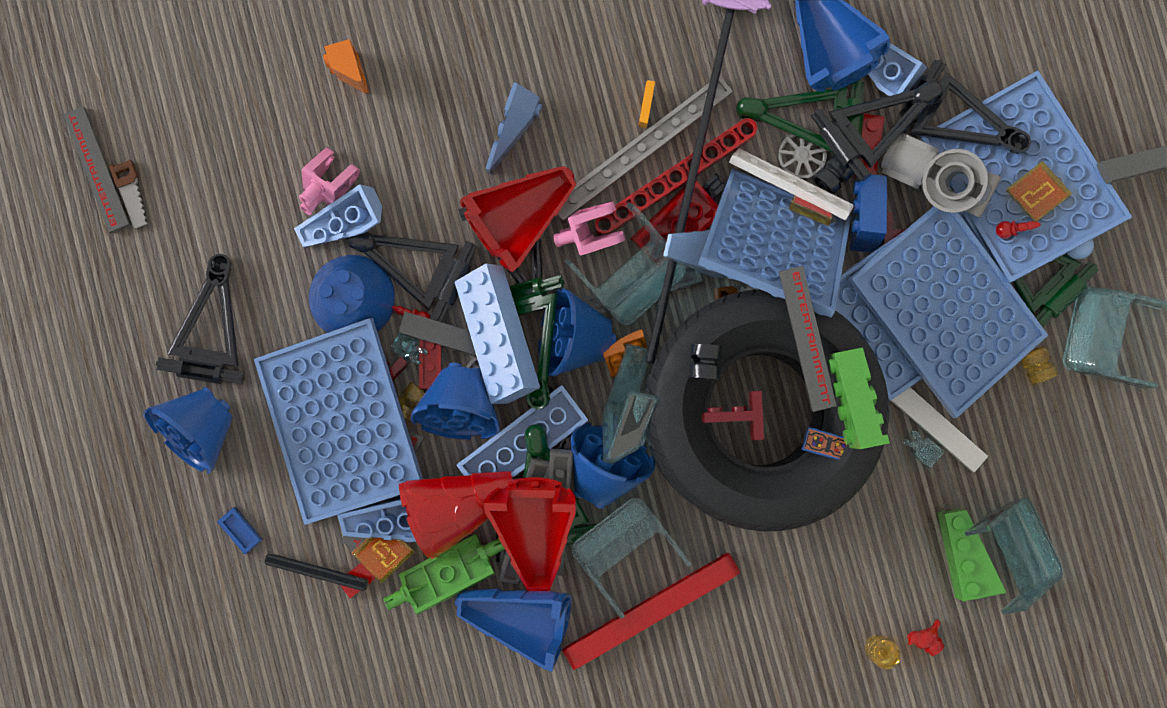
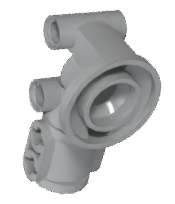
[881,133,1002,218]

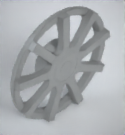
[778,134,827,179]

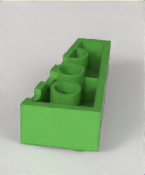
[827,347,890,449]
[937,508,1006,602]

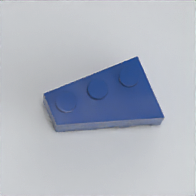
[850,174,887,253]

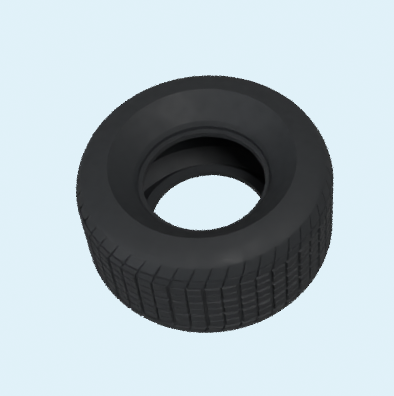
[643,289,889,532]

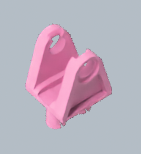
[299,147,360,215]
[554,202,626,256]

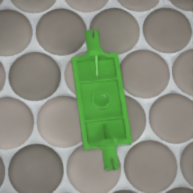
[383,534,505,615]

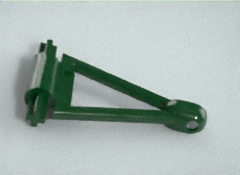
[736,80,865,153]
[1013,254,1099,327]
[509,275,565,409]
[523,424,598,546]

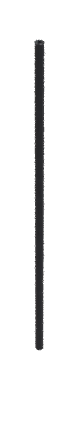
[645,8,735,364]

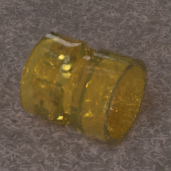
[1020,346,1059,385]
[398,381,426,422]
[865,635,901,669]

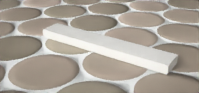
[729,148,854,220]
[891,387,988,472]

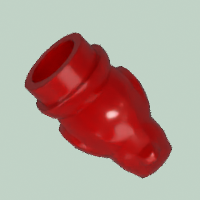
[907,619,945,656]

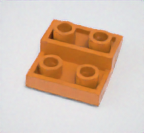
[603,329,648,377]

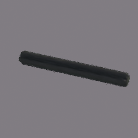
[264,553,369,591]

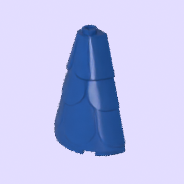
[795,0,890,92]
[455,588,572,672]

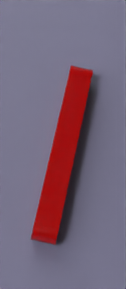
[595,119,757,236]
[562,552,741,670]

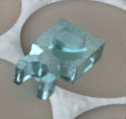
[391,334,428,364]
[903,431,944,468]

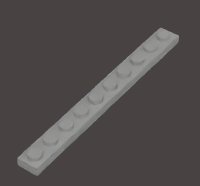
[557,76,733,221]

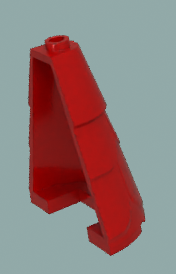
[460,166,577,272]
[399,471,518,559]
[484,477,576,591]

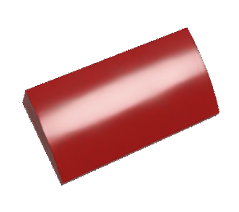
[630,181,718,271]

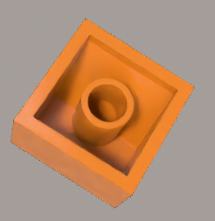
[323,39,369,94]

